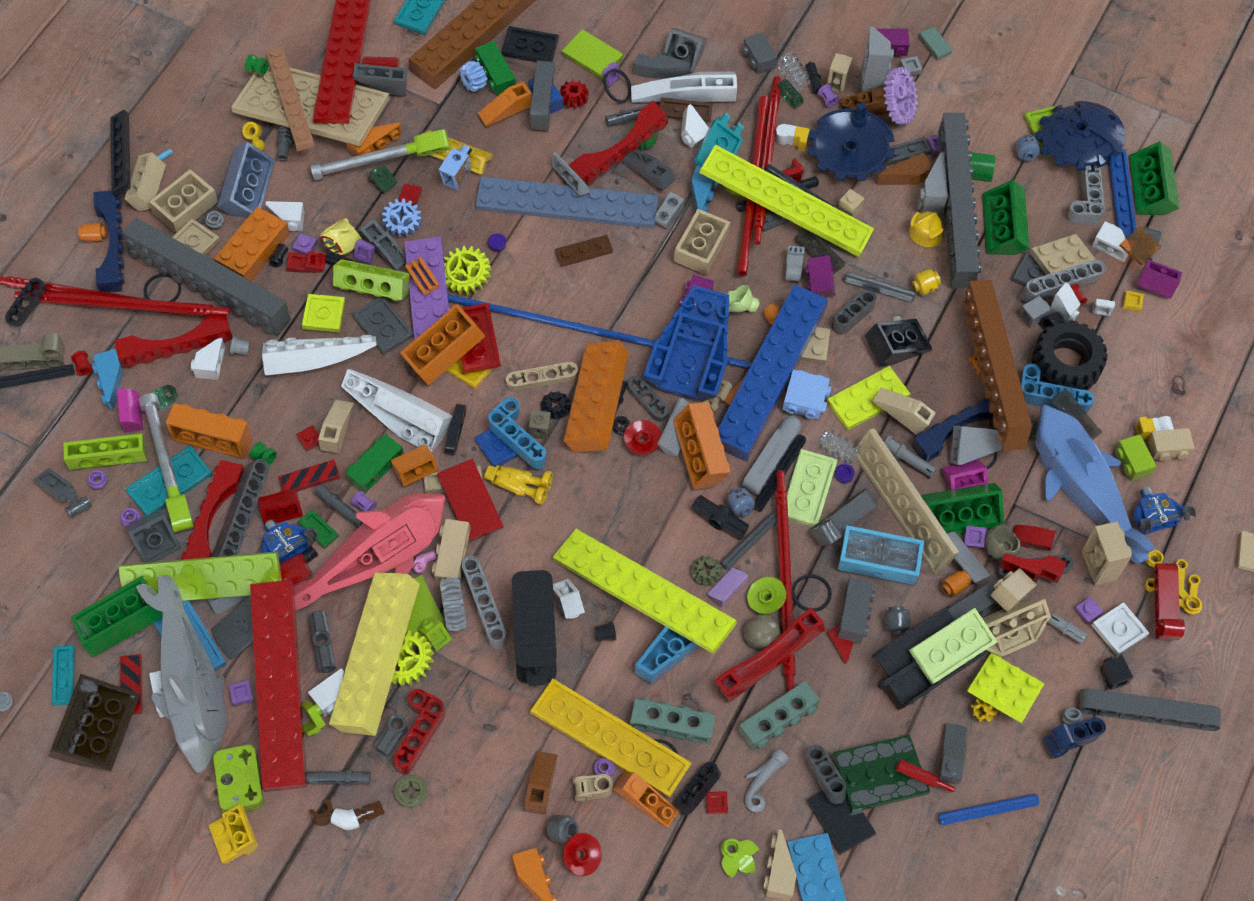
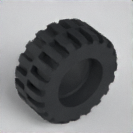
[1031,320,1108,390]

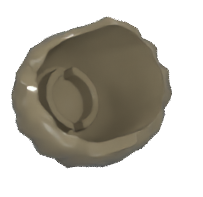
[985,524,1021,561]
[743,615,781,649]

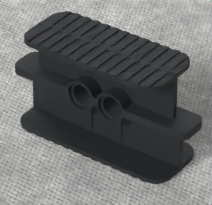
[512,570,557,686]
[871,605,987,709]

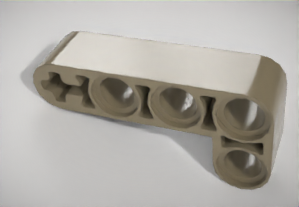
[0,333,65,371]

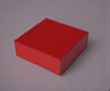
[706,791,728,814]

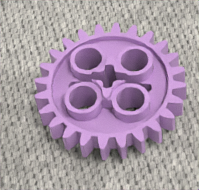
[884,67,918,125]

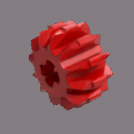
[560,79,589,110]

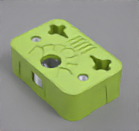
[213,745,265,812]

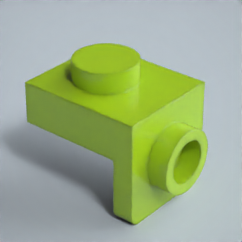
[302,700,326,736]

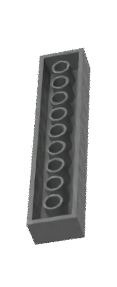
[938,113,981,288]
[122,217,291,337]

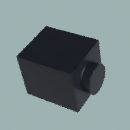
[1100,656,1133,690]

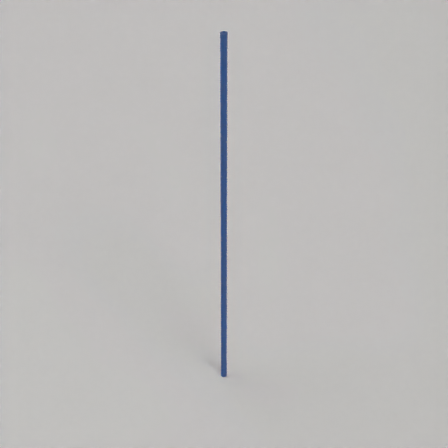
[369,279,753,369]

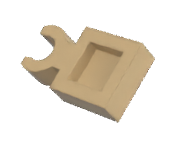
[703,380,732,411]

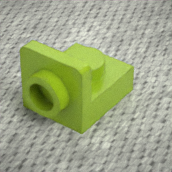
[417,616,452,652]

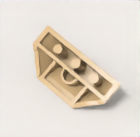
[982,598,1051,657]

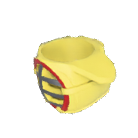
[320,218,362,256]

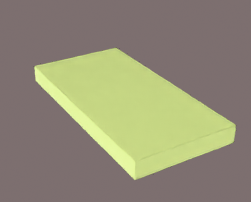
[787,449,838,527]
[909,608,998,685]

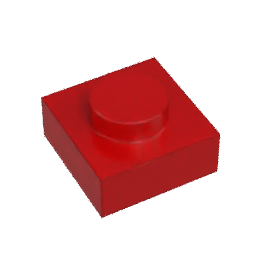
[296,425,320,452]

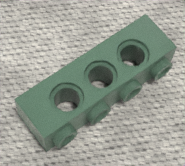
[738,681,820,750]
[630,698,716,745]

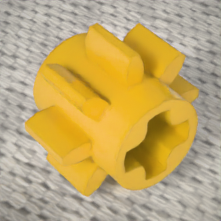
[971,698,998,722]

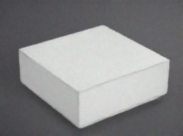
[1092,299,1115,316]

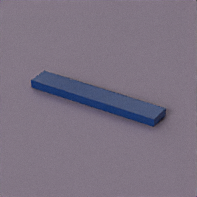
[1108,149,1138,241]

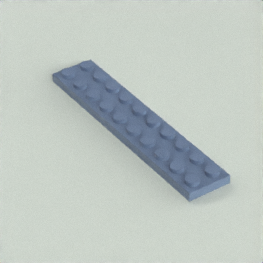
[476,176,658,229]

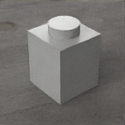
[1019,296,1051,328]

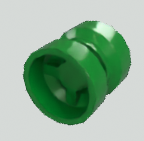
[245,54,269,76]
[249,441,277,467]

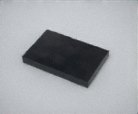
[501,26,559,63]
[807,789,876,855]

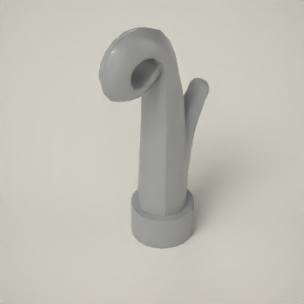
[745,748,789,812]

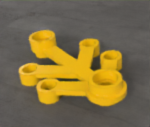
[1144,550,1202,615]

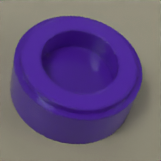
[488,233,506,252]
[835,464,855,484]

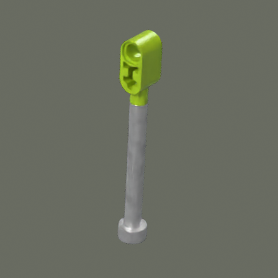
[310,130,450,181]
[138,393,193,533]

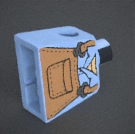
[439,145,472,191]

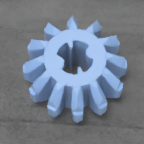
[459,61,488,92]

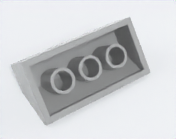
[860,27,894,93]

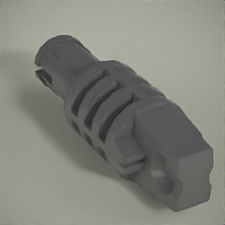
[276,125,293,161]

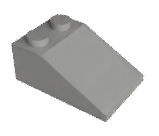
[917,152,948,217]

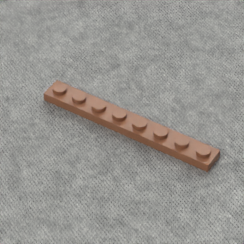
[266,47,315,151]

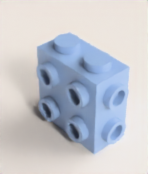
[783,369,832,419]

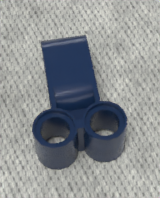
[1043,717,1106,759]

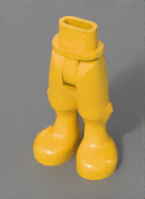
[484,465,553,505]

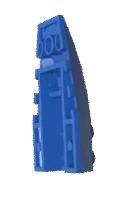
[644,285,729,401]

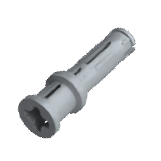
[884,435,937,478]

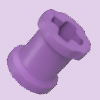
[817,84,839,108]
[351,491,377,511]

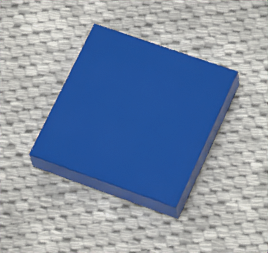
[474,429,525,467]

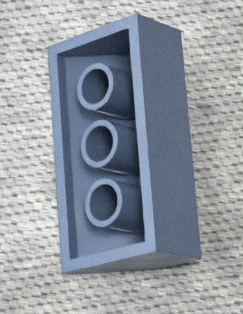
[217,142,275,218]

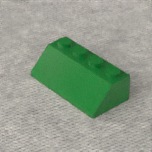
[1129,141,1180,215]
[983,180,1030,255]
[920,483,1004,534]
[71,576,163,657]

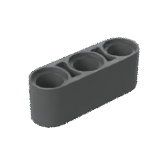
[833,289,877,335]
[807,745,846,804]

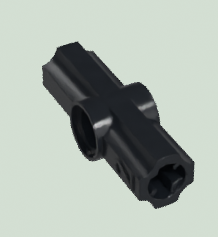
[691,495,749,540]

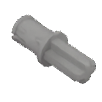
[1048,613,1087,644]

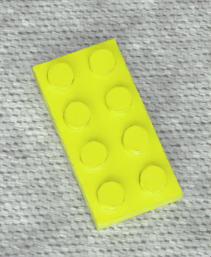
[827,366,911,431]

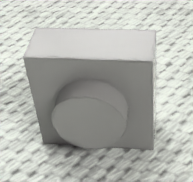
[900,56,923,76]

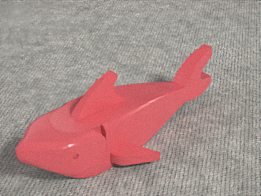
[293,493,445,610]

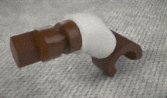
[309,798,385,830]

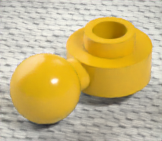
[242,122,265,152]

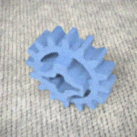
[382,199,421,237]

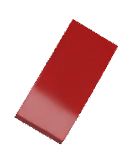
[286,251,326,273]
[1013,525,1056,551]

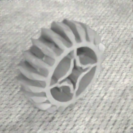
[440,577,467,632]

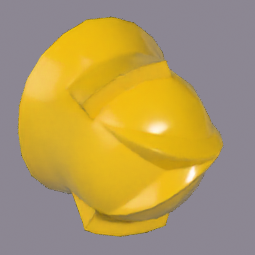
[909,211,944,247]

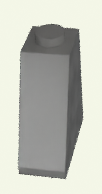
[950,425,1002,465]

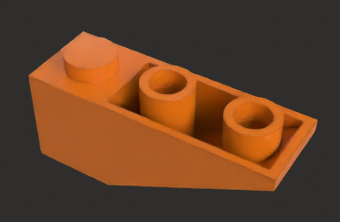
[478,81,532,127]
[346,123,402,156]
[613,772,679,828]
[512,848,557,901]

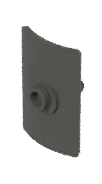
[211,595,253,659]

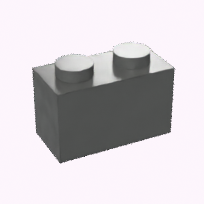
[742,32,777,75]

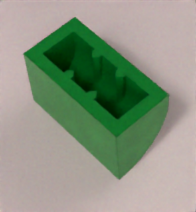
[969,152,996,182]

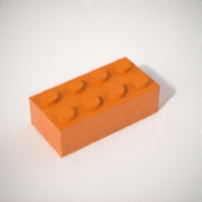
[214,206,290,281]
[400,304,485,386]
[673,402,730,490]
[166,403,253,460]

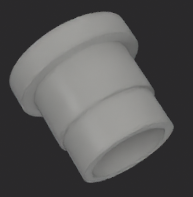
[230,336,250,355]

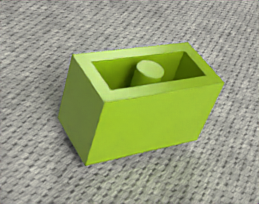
[1115,434,1157,481]

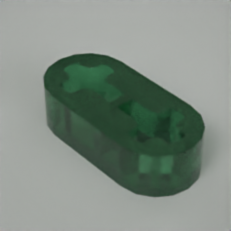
[776,79,803,109]
[151,385,178,411]

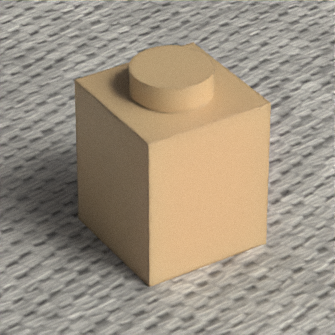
[838,189,865,218]

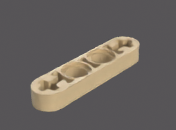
[506,362,578,391]

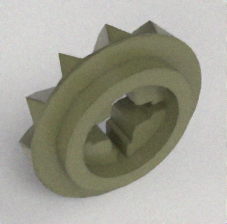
[691,555,722,586]
[394,775,428,808]

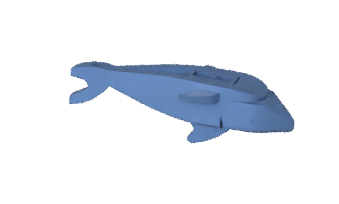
[1035,404,1155,564]

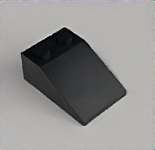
[864,319,933,366]

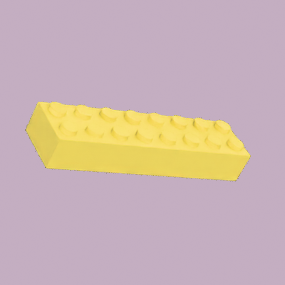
[329,572,420,736]

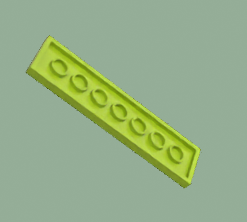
[119,552,282,601]

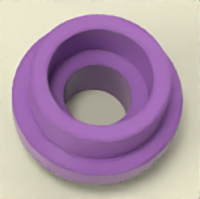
[87,470,108,489]
[120,508,141,526]
[594,758,615,777]

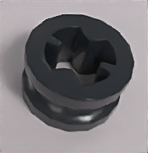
[613,416,630,435]

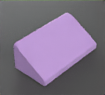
[707,567,748,607]

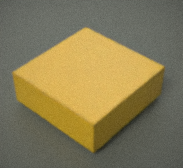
[1122,290,1144,312]

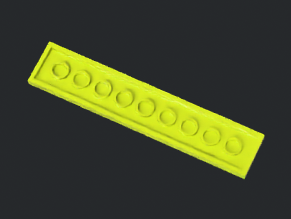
[699,145,874,257]
[553,529,737,654]

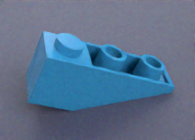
[691,164,718,212]
[92,349,124,411]

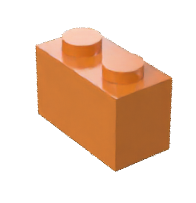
[390,444,438,486]

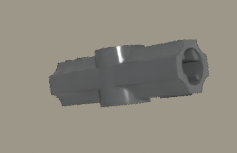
[309,610,336,673]

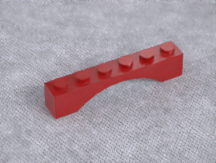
[569,100,669,185]
[114,314,233,368]
[180,460,244,560]
[714,607,825,703]

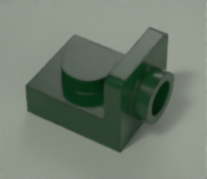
[367,165,398,194]

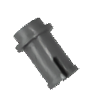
[65,496,92,518]

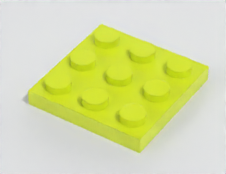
[967,652,1044,724]

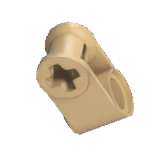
[572,774,613,802]

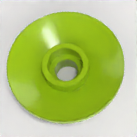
[747,577,786,614]

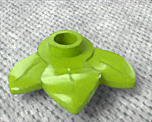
[721,838,759,878]

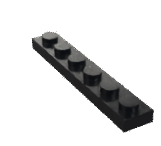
[110,109,131,196]

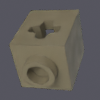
[529,410,551,440]

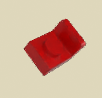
[781,158,804,182]

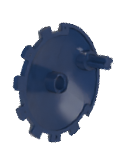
[1035,101,1125,171]
[808,102,895,182]

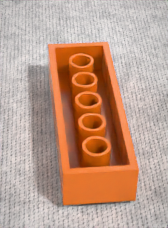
[564,340,629,452]

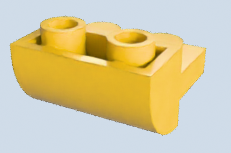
[208,804,258,864]

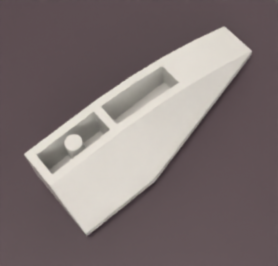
[631,71,737,103]
[262,335,377,375]
[341,369,453,453]

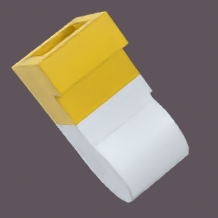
[775,124,810,152]
[1135,416,1174,440]

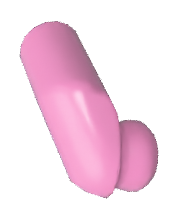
[412,550,437,574]

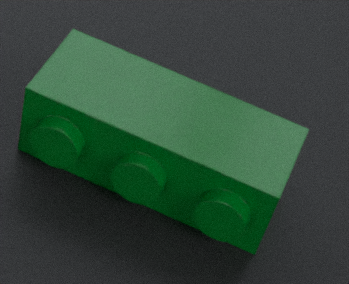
[474,41,516,96]
[346,434,404,494]

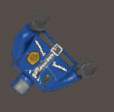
[1132,487,1196,535]
[261,520,319,563]

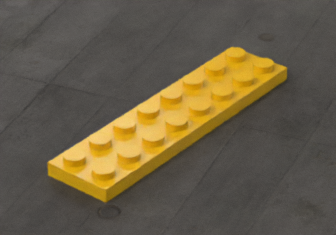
[530,679,692,799]

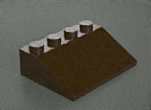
[49,674,140,771]

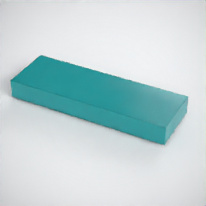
[52,645,75,706]

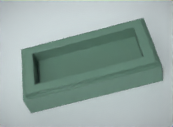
[919,26,952,60]

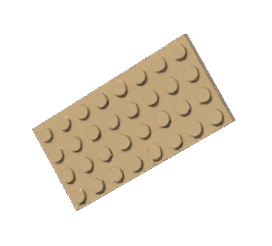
[231,65,390,146]

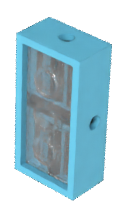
[838,525,924,585]

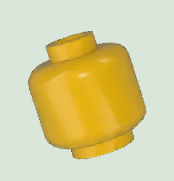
[912,269,941,295]

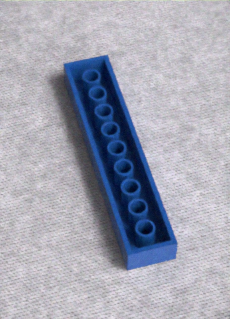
[718,284,828,462]

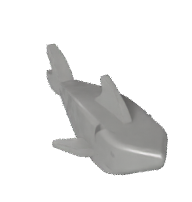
[136,575,227,773]

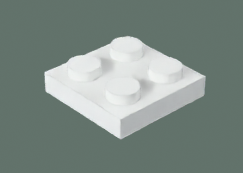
[1092,602,1149,656]

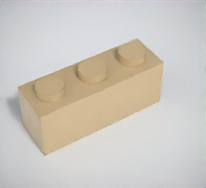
[124,152,166,211]
[432,519,471,581]

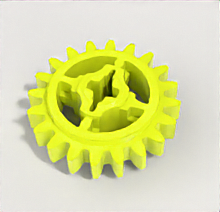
[444,246,491,295]
[392,630,434,686]

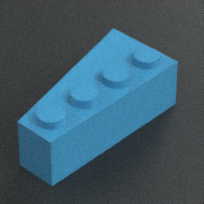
[635,626,700,684]

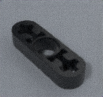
[5,278,47,327]
[445,404,467,455]
[675,762,721,815]

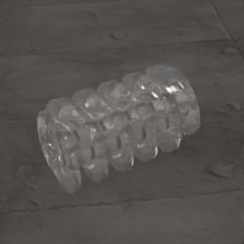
[778,52,811,91]
[817,429,861,466]

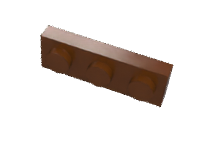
[660,98,713,122]
[555,235,613,267]

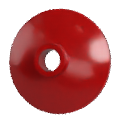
[624,420,662,455]
[563,833,602,876]

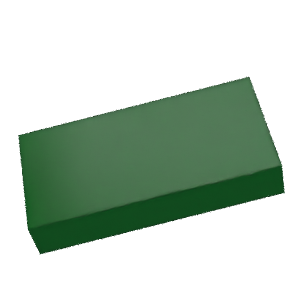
[297,510,339,550]

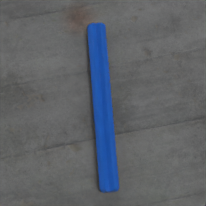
[938,794,1039,825]

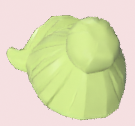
[726,285,760,313]

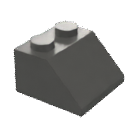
[663,28,707,73]
[125,509,182,563]

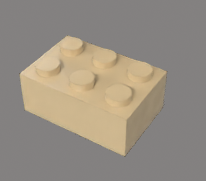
[149,169,218,233]
[674,209,731,275]
[1082,521,1132,586]

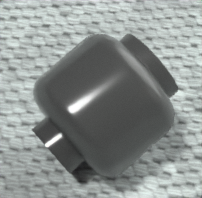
[884,606,911,635]
[547,815,578,843]

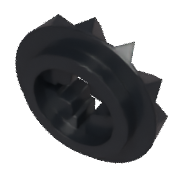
[541,391,571,419]

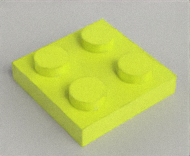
[302,294,345,333]

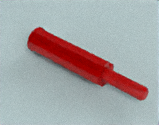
[895,759,956,793]

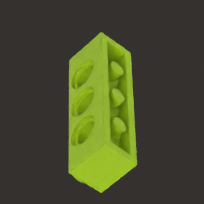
[333,259,410,301]
[63,433,147,470]

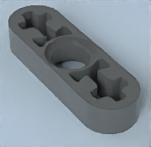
[628,376,669,422]

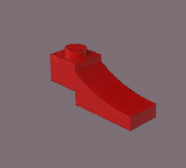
[999,553,1067,583]

